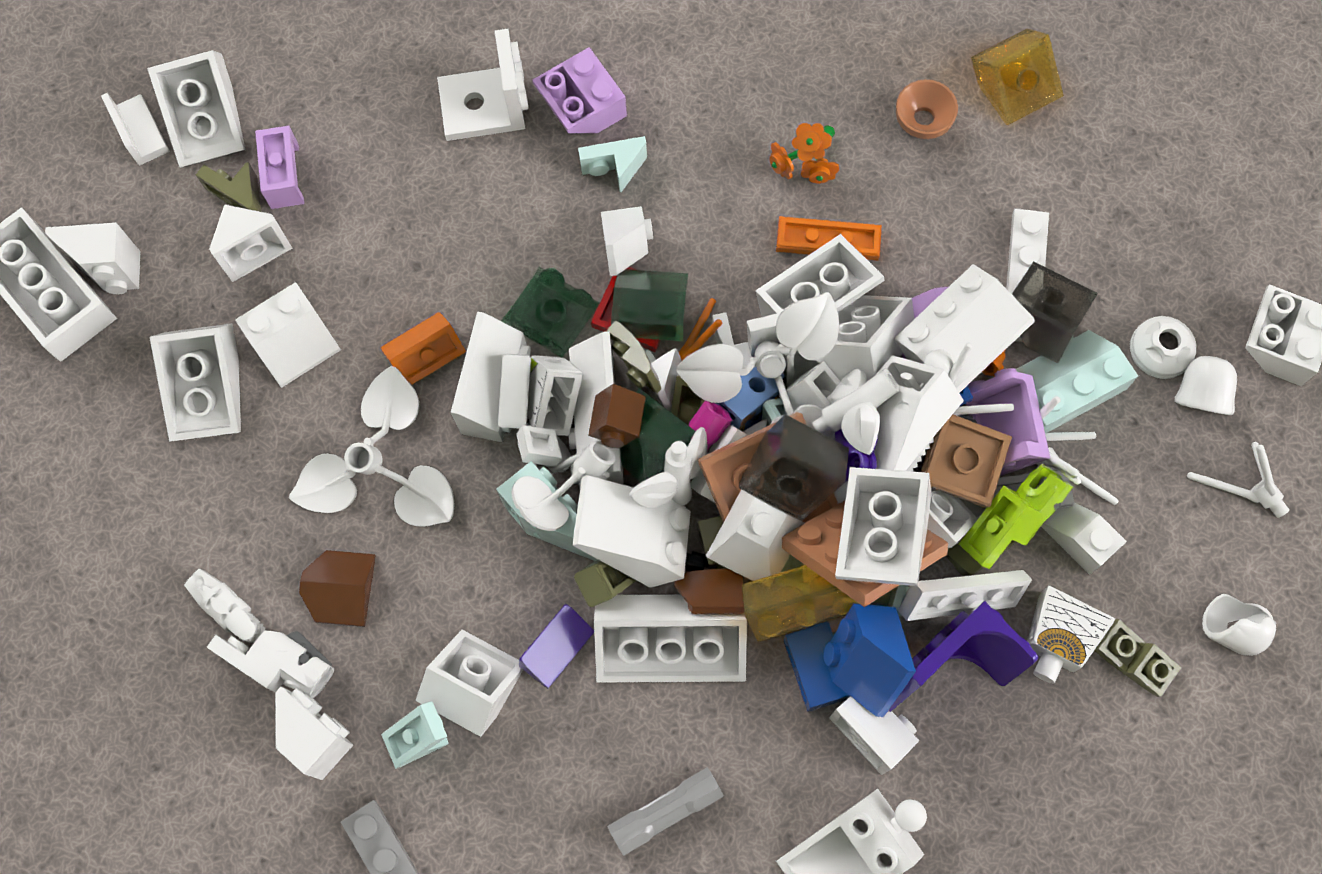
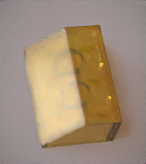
[742,565,873,642]

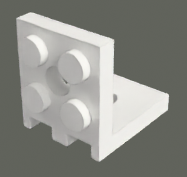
[437,29,529,141]

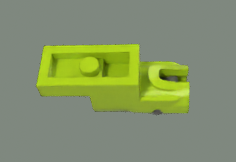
[959,464,1073,569]

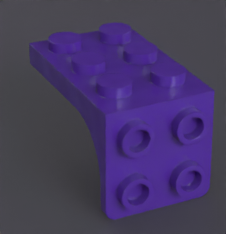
[889,601,1038,712]

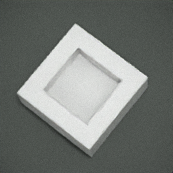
[517,425,562,467]

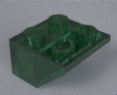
[620,388,696,483]

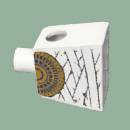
[1027,586,1115,684]

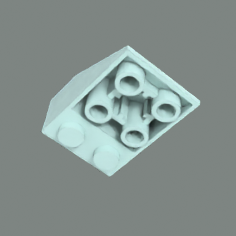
[496,461,598,561]

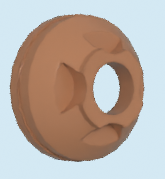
[896,79,958,139]

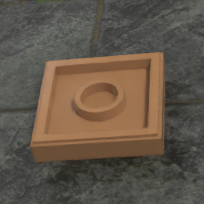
[921,414,1012,508]

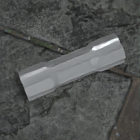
[607,767,724,856]

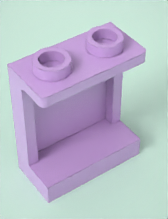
[966,368,1050,476]

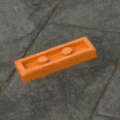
[776,216,882,261]

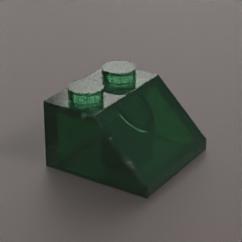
[611,269,688,341]

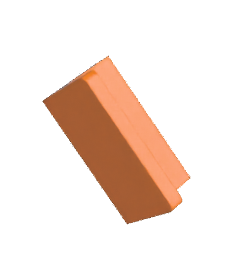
[381,312,466,385]

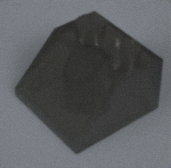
[1012,261,1098,363]
[738,414,849,520]

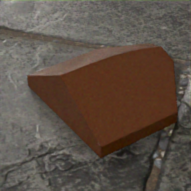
[299,550,376,627]
[674,569,744,614]

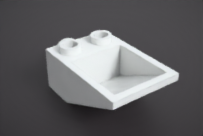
[874,349,964,471]
[776,789,927,874]

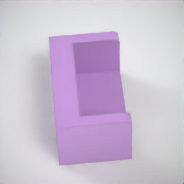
[255,126,304,209]

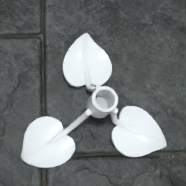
[677,292,839,459]
[289,366,455,527]
[511,422,615,531]

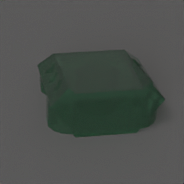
[501,266,600,358]

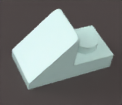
[578,136,647,192]
[381,702,448,769]

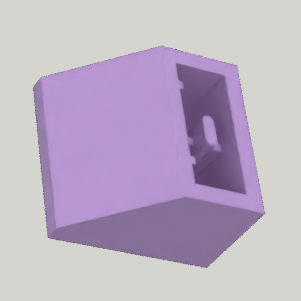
[532,47,627,133]

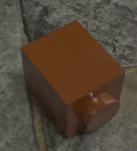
[588,384,646,448]

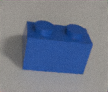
[824,604,916,717]

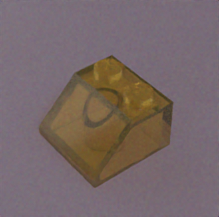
[971,29,1064,125]

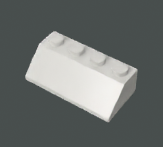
[569,332,624,487]
[594,594,747,682]

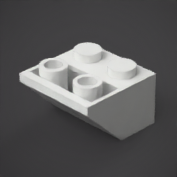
[1245,284,1322,386]
[275,687,353,780]

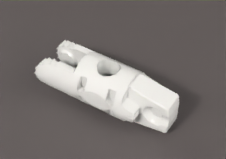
[184,569,265,643]

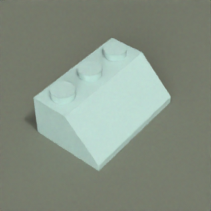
[1016,330,1138,433]

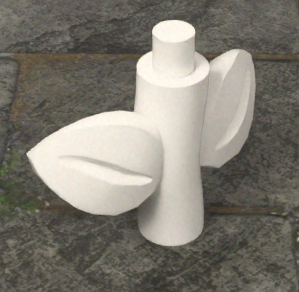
[813,369,900,455]
[629,427,707,508]

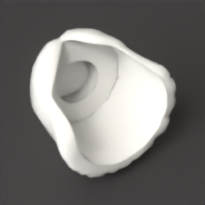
[1174,356,1237,415]
[1202,594,1276,656]

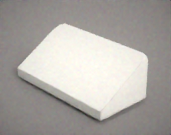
[498,354,531,429]

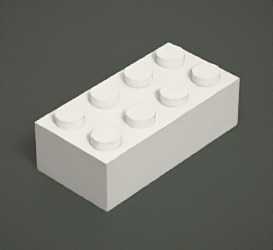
[0,207,117,362]

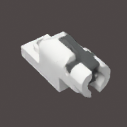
[207,630,334,698]

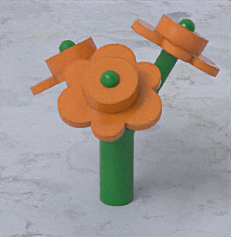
[769,123,839,184]

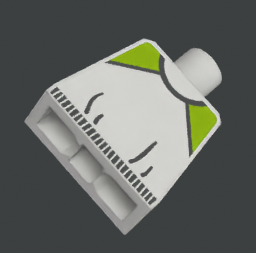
[527,355,583,436]

